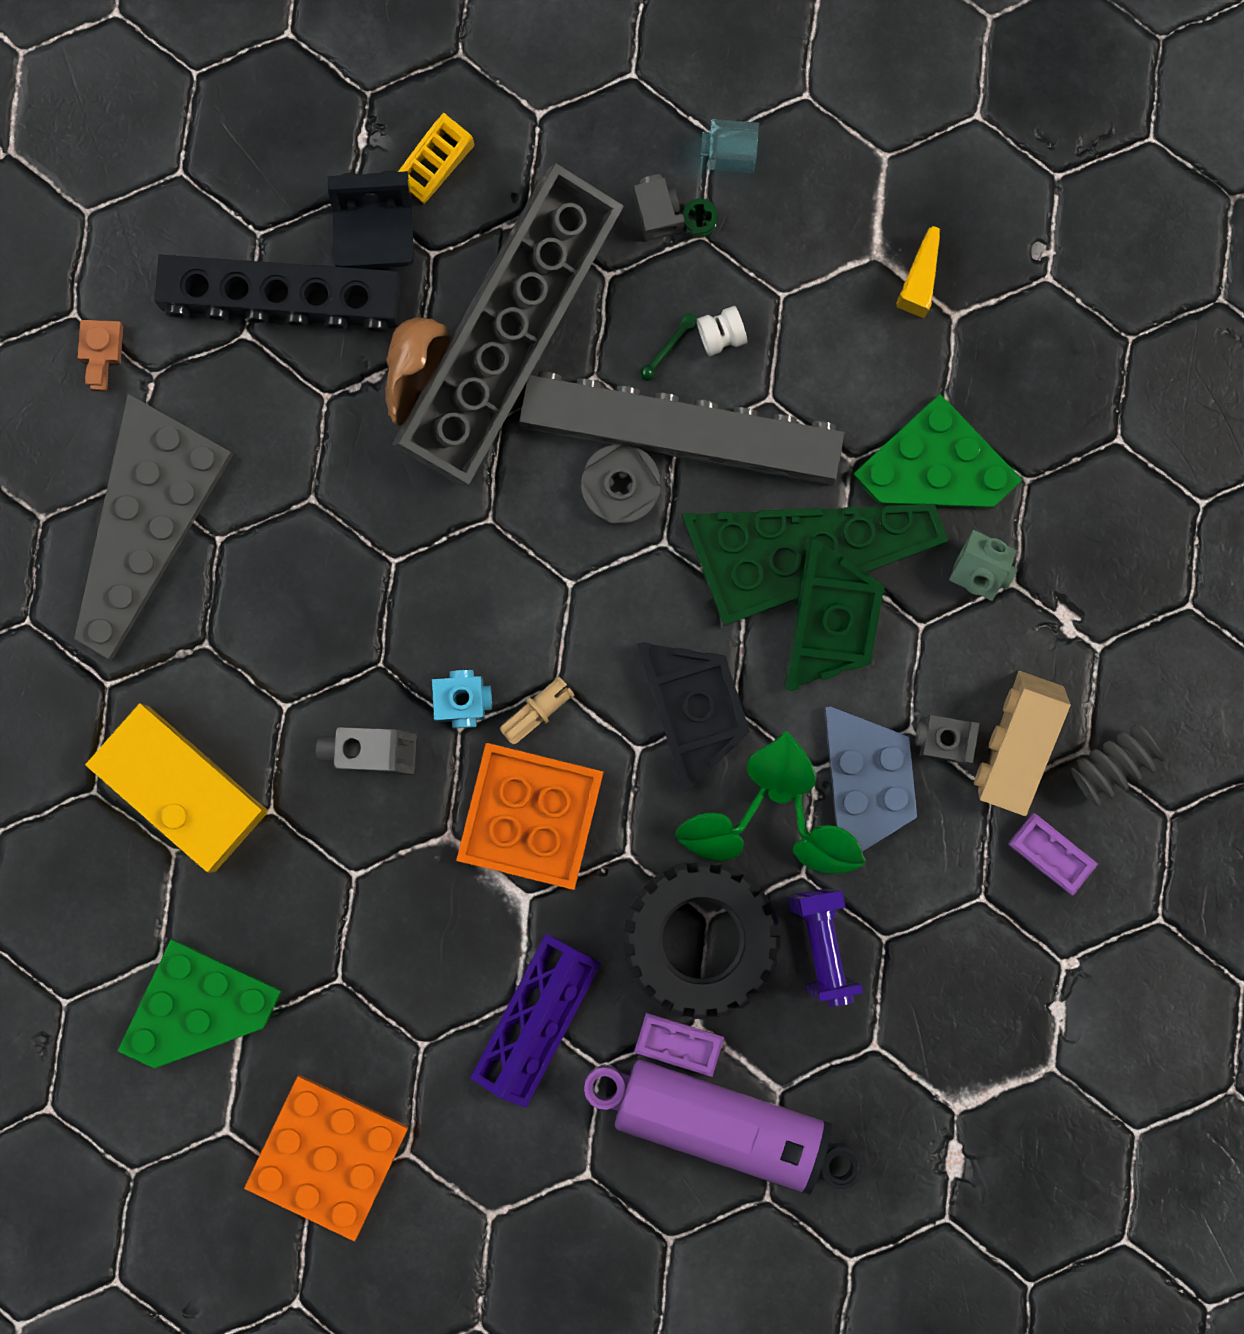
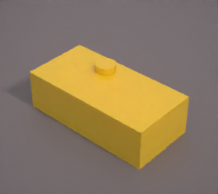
[85,703,269,872]

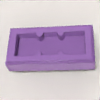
[1007,813,1098,896]
[634,1012,724,1077]

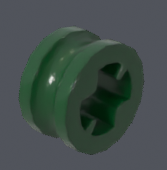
[683,198,718,238]

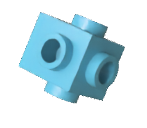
[432,670,492,729]

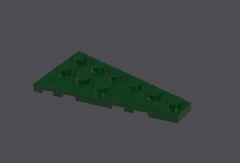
[681,504,949,627]

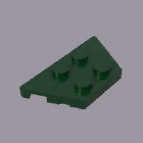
[783,537,885,691]

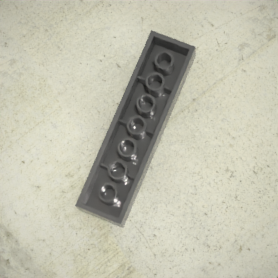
[391,163,624,486]

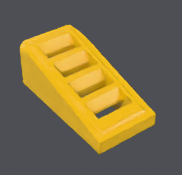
[398,113,475,204]
[896,226,940,318]

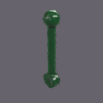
[639,313,697,381]

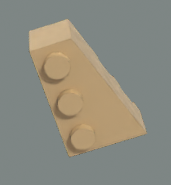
[974,671,1071,816]

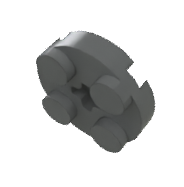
[581,444,660,526]

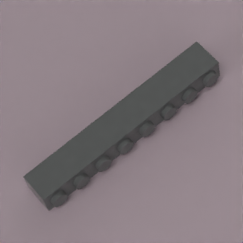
[519,371,845,486]

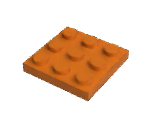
[456,743,604,890]
[244,1075,409,1242]

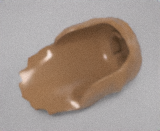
[385,317,450,426]

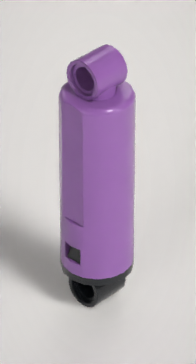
[584,1060,862,1195]

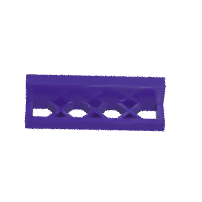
[470,934,601,1108]

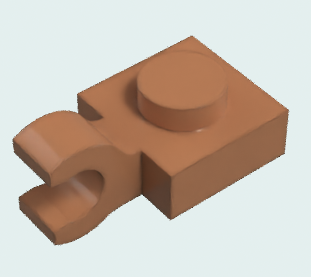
[78,320,123,391]

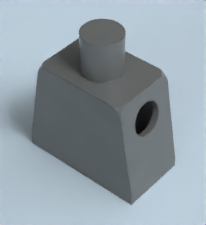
[316,727,417,774]

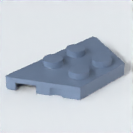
[824,707,917,852]

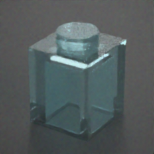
[700,119,759,173]

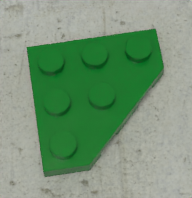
[852,394,1022,509]
[118,939,283,1068]

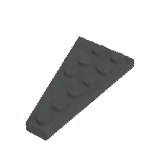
[74,394,233,660]

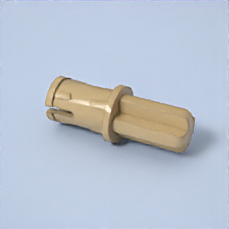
[500,676,575,745]

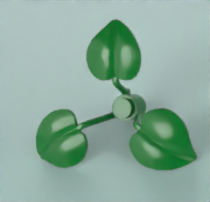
[675,731,866,874]

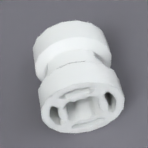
[697,306,747,356]

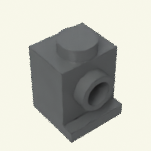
[633,174,685,242]
[915,715,980,765]

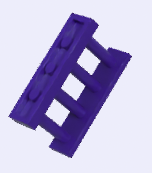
[787,888,863,1007]

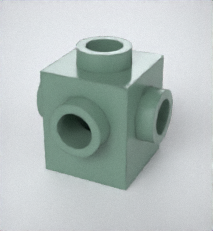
[949,530,1017,601]

